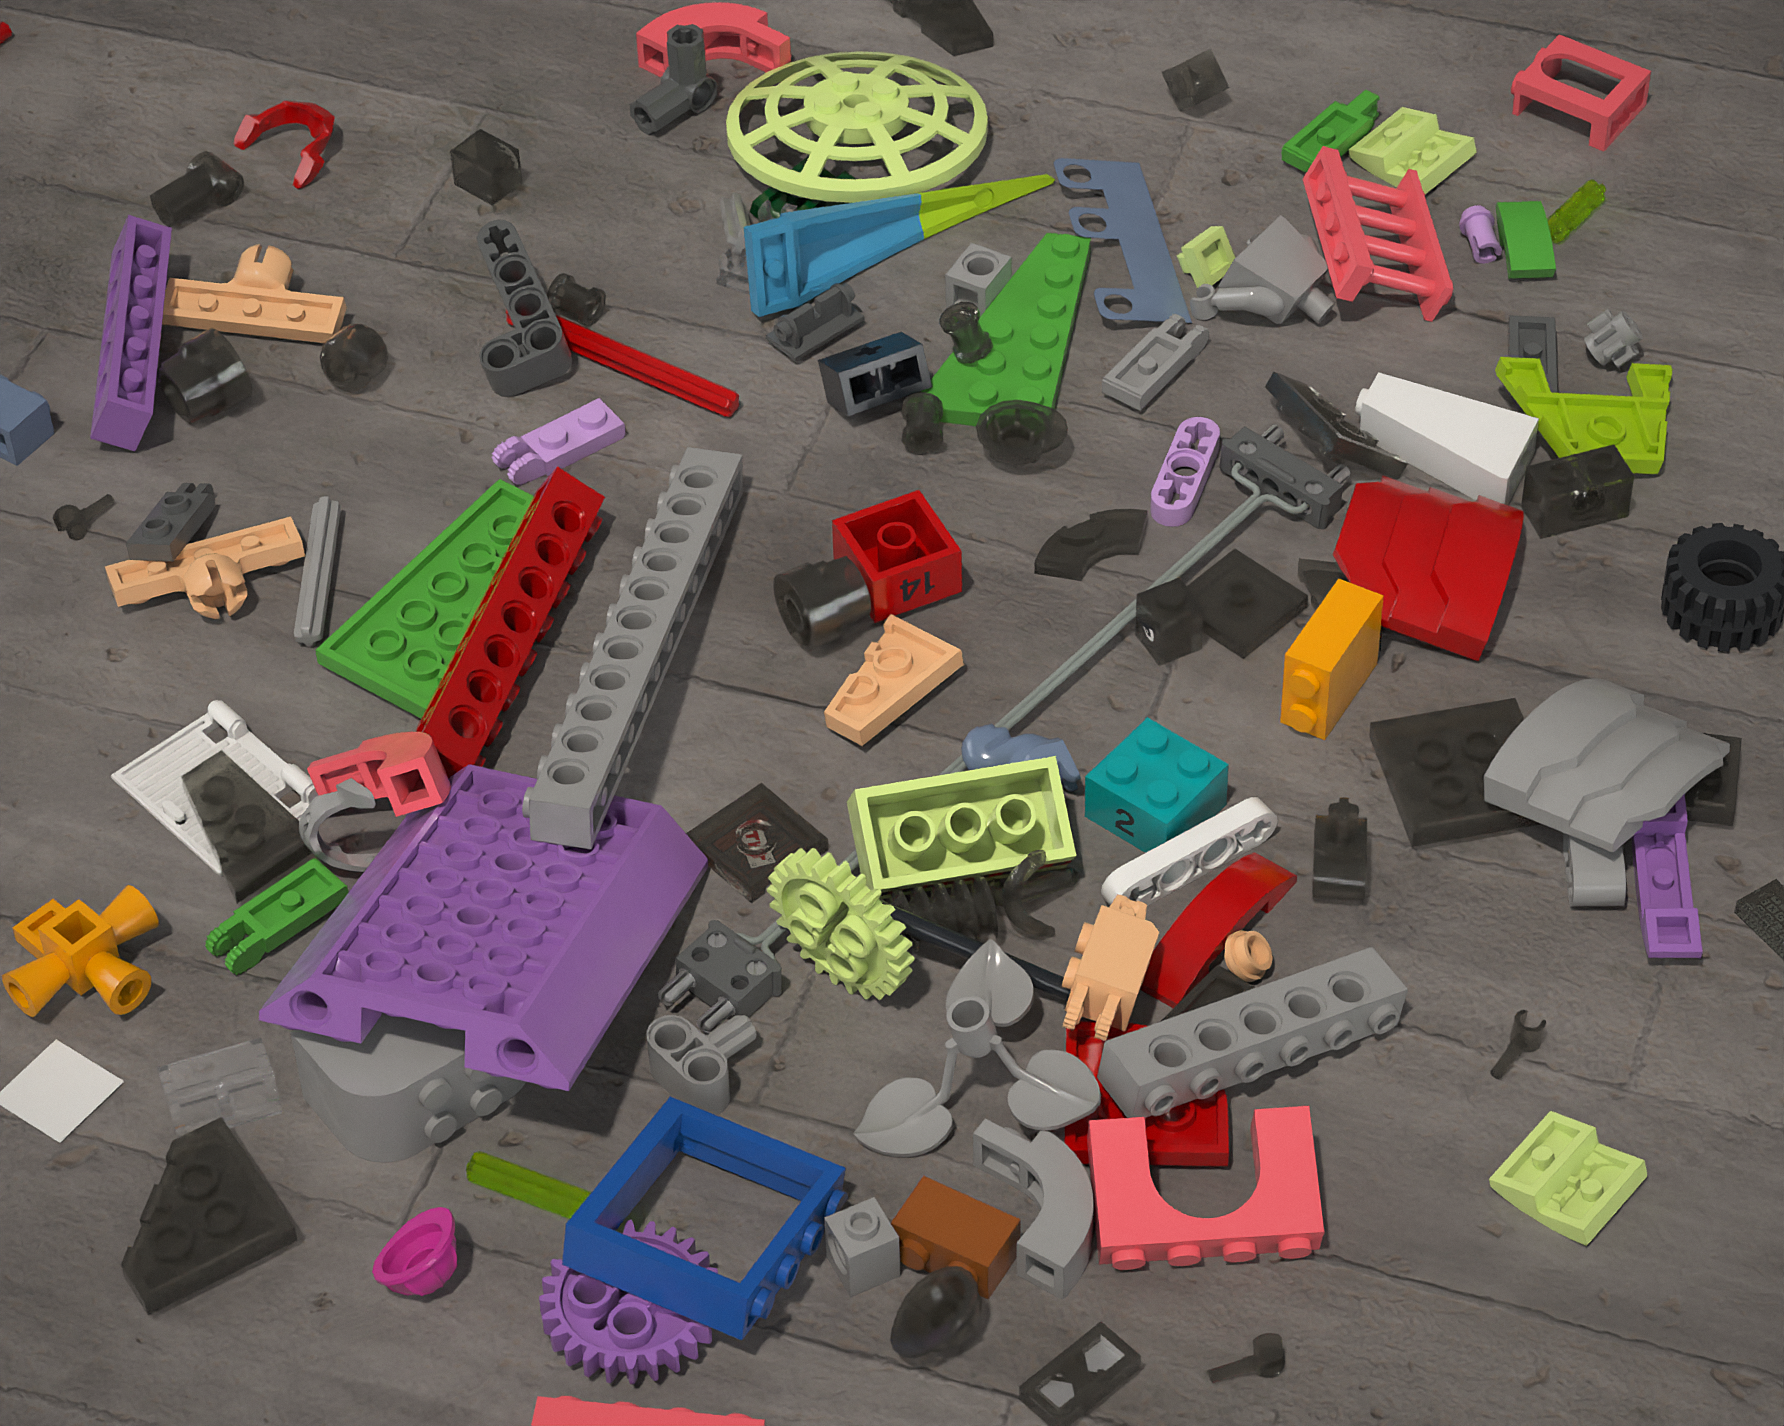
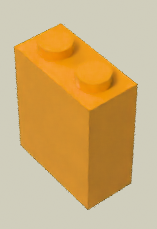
[1280,578,1383,740]

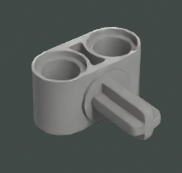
[646,1015,757,1115]

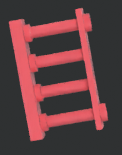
[1303,146,1454,322]

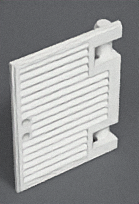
[111,700,318,877]

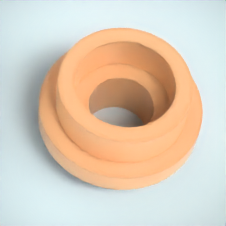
[1224,930,1272,982]

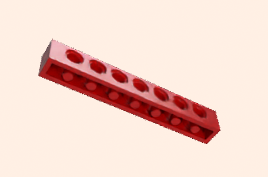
[415,466,605,778]

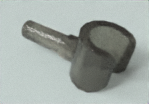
[53,494,115,540]
[1490,1010,1546,1080]
[1207,1333,1285,1383]

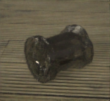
[547,273,606,327]
[939,302,993,364]
[901,392,944,455]

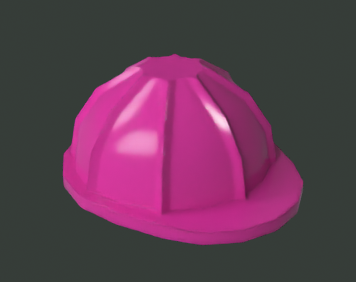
[372,1207,457,1296]

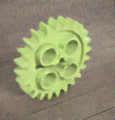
[767,848,915,1000]

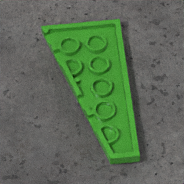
[910,233,1091,434]
[315,479,534,718]

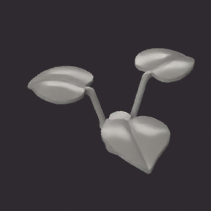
[854,939,1101,1157]

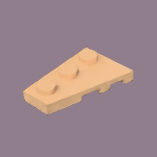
[824,614,964,746]

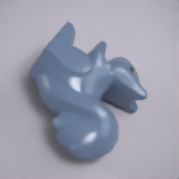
[961,724,1080,792]

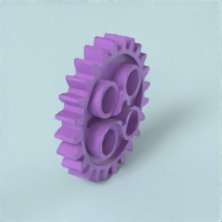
[539,1220,718,1384]

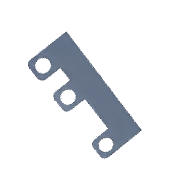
[1054,158,1192,323]

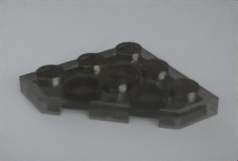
[121,1117,298,1316]

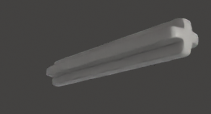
[294,496,341,647]

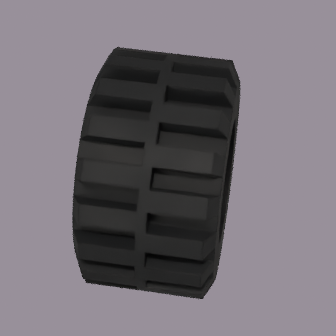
[1661,523,1784,652]

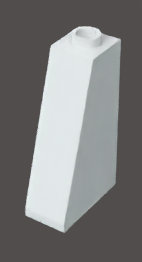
[1355,372,1539,505]

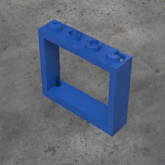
[562,1097,848,1340]

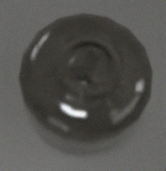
[319,323,388,391]

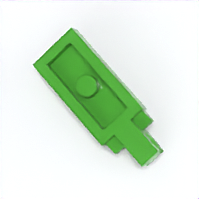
[1281,89,1380,173]

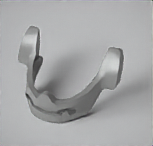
[299,778,378,872]

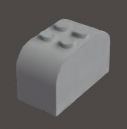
[290,1012,526,1162]

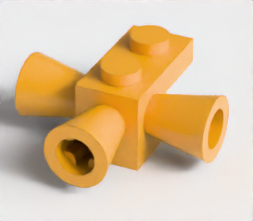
[2,885,159,1017]

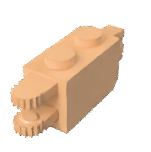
[1062,894,1159,1041]

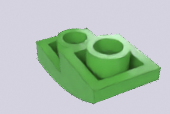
[1495,201,1556,279]

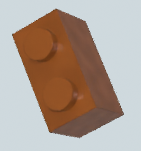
[891,1176,1021,1300]

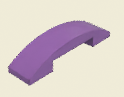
[1632,794,1702,958]

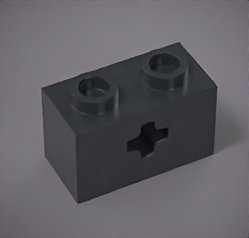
[818,332,932,416]

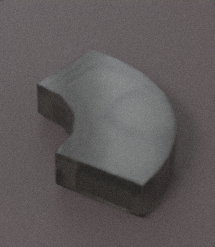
[1034,509,1148,581]

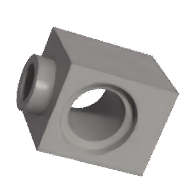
[945,243,1012,320]
[824,1197,900,1297]

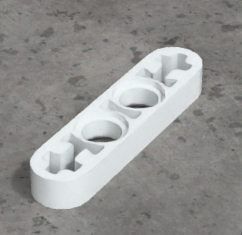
[1101,797,1278,906]

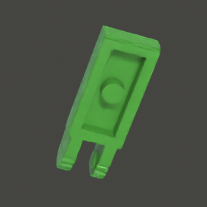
[205,858,349,975]

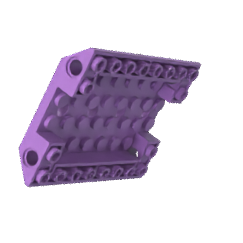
[259,765,708,1091]

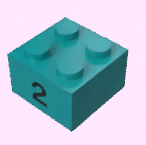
[1084,717,1229,853]

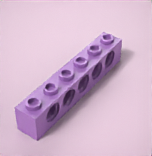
[90,215,172,451]

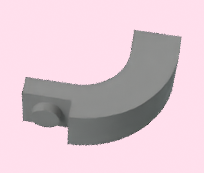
[973,1118,1093,1300]

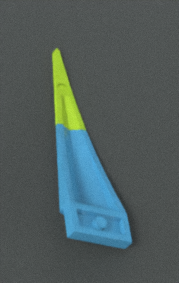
[744,174,1056,317]

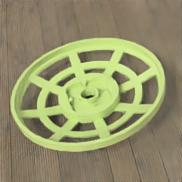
[726,51,988,203]

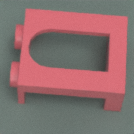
[1511,34,1651,152]

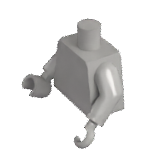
[1190,215,1335,324]

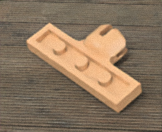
[162,244,347,345]
[105,516,305,619]

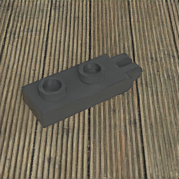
[1507,315,1557,412]
[126,483,215,561]

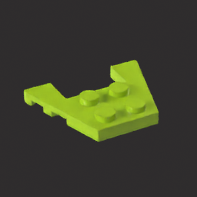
[1495,357,1673,474]

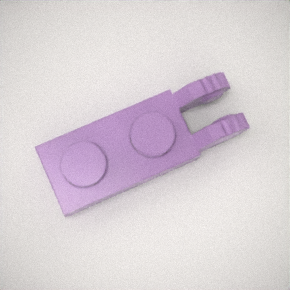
[491,398,626,485]

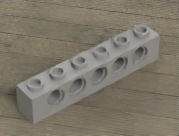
[1097,947,1408,1118]

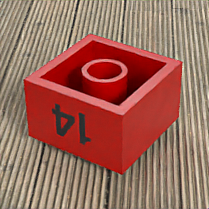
[832,490,962,623]

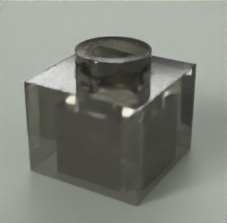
[1161,49,1230,111]

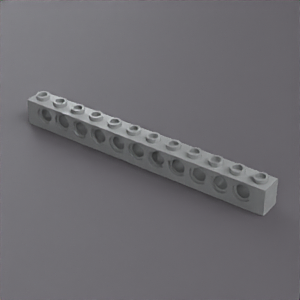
[522,447,743,849]

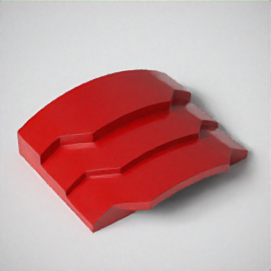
[1333,475,1524,661]

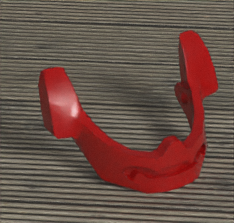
[234,100,335,189]

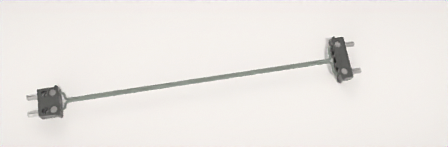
[658,425,1350,1034]

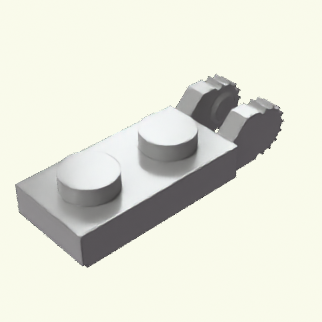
[1102,314,1210,410]

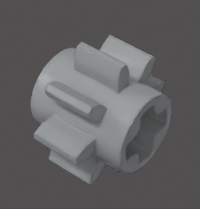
[1584,309,1643,368]

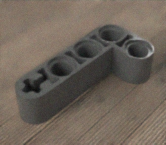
[477,220,573,397]

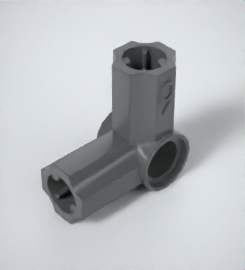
[629,24,718,136]

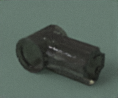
[150,151,244,227]

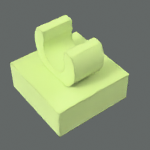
[1177,226,1235,288]

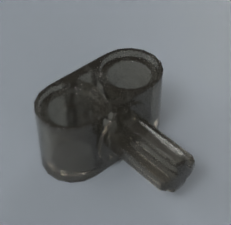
[1312,797,1367,902]

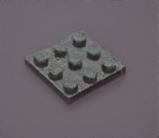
[1369,698,1541,847]

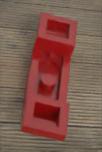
[1140,852,1297,1011]

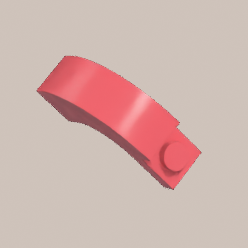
[636,2,791,78]
[307,732,451,817]

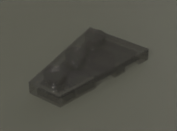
[1265,371,1408,479]

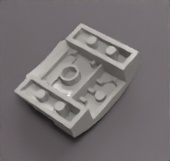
[1484,678,1730,852]

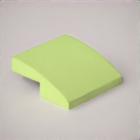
[1349,107,1477,195]
[1489,1111,1648,1246]

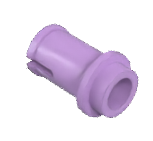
[1459,205,1502,264]

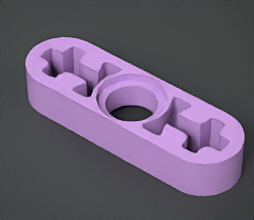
[1151,417,1220,527]

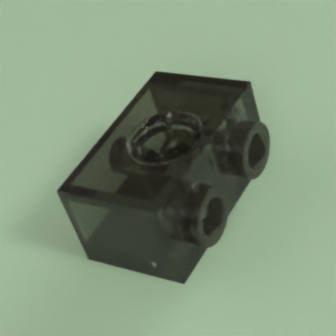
[1521,445,1634,539]

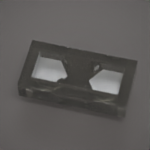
[1019,1321,1141,1426]

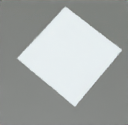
[0,1039,124,1143]

